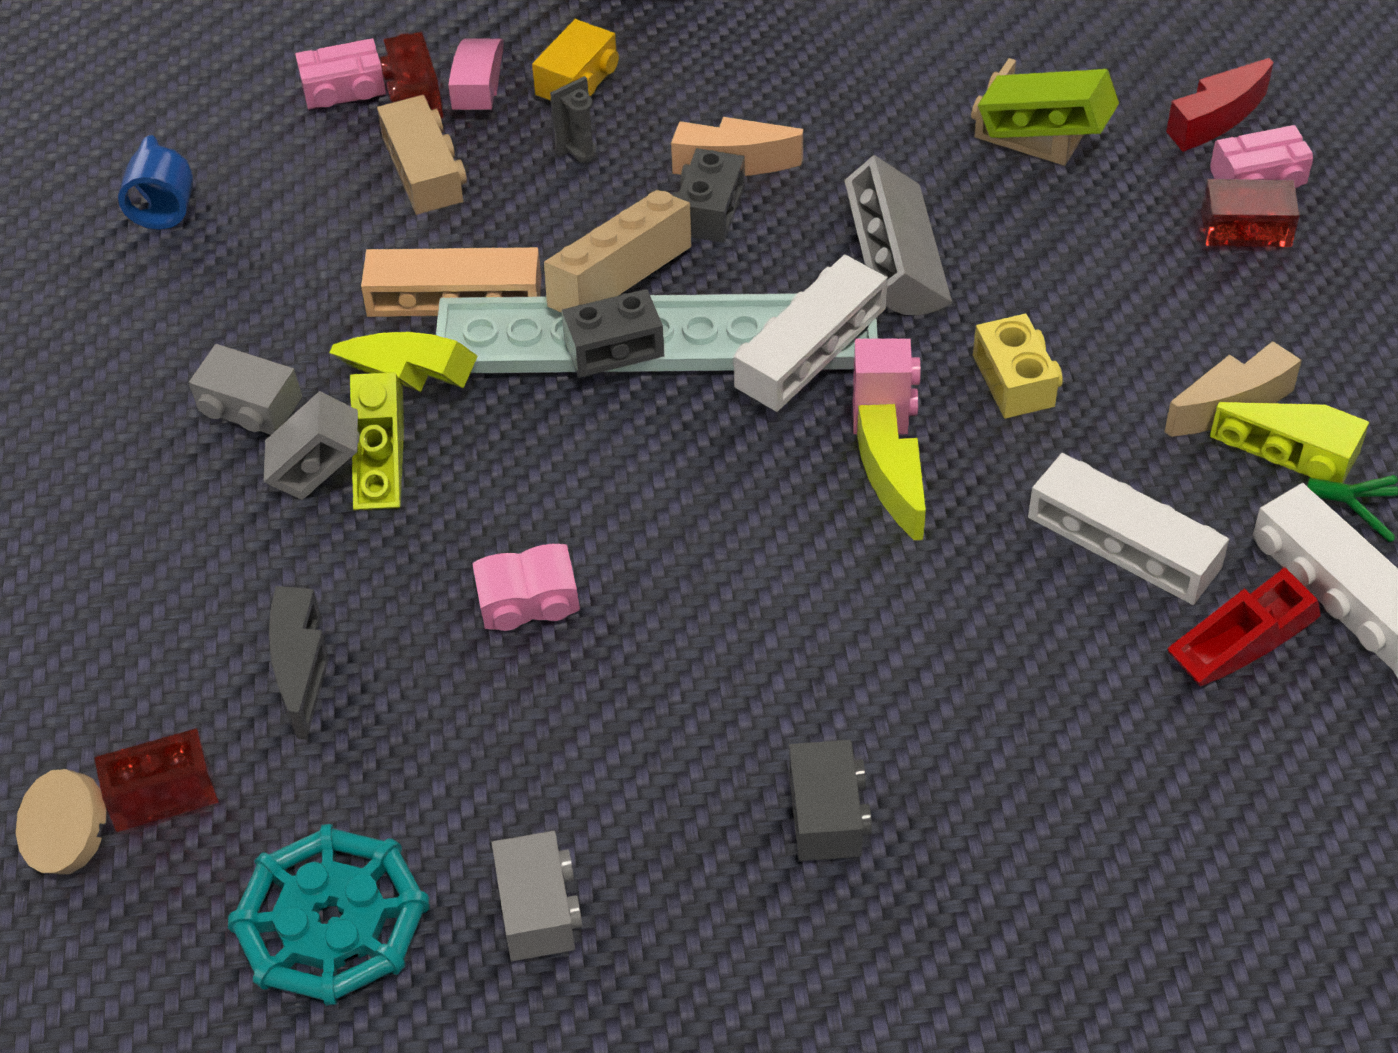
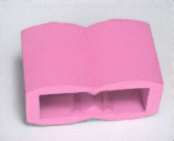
[472,544,580,631]

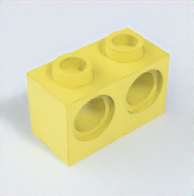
[973,314,1063,419]

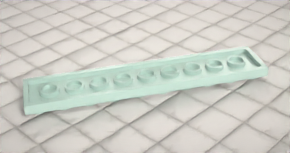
[436,294,878,373]

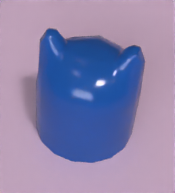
[118,135,193,230]

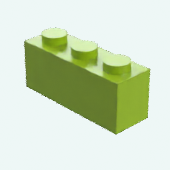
[978,69,1119,138]

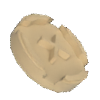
[16,769,106,875]

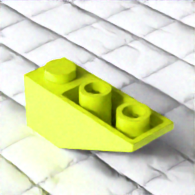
[350,372,404,510]
[1210,402,1369,483]

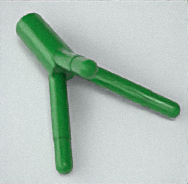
[1307,475,1398,542]

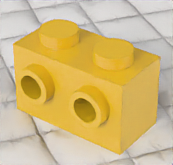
[532,19,619,101]

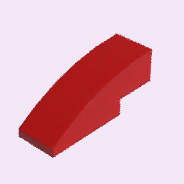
[1166,58,1274,152]
[1167,567,1321,687]

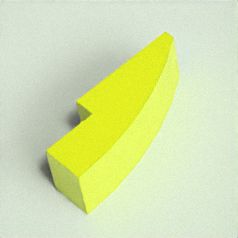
[329,332,478,392]
[857,404,926,540]

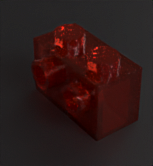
[379,32,443,119]
[1201,179,1300,247]
[94,728,219,832]

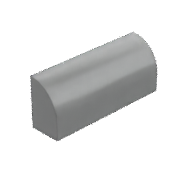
[844,155,952,315]

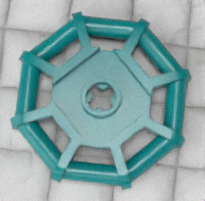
[228,824,430,1006]

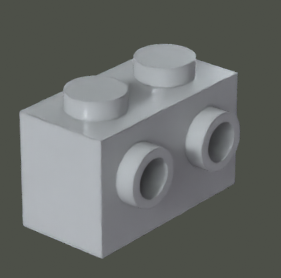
[188,344,302,435]
[264,391,359,500]
[492,830,583,962]

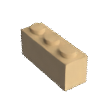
[377,95,467,215]

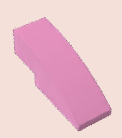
[448,39,504,110]

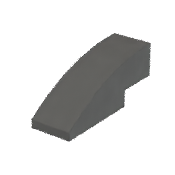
[269,586,329,740]

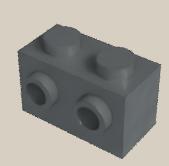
[672,148,745,243]
[561,289,665,378]
[789,740,872,861]

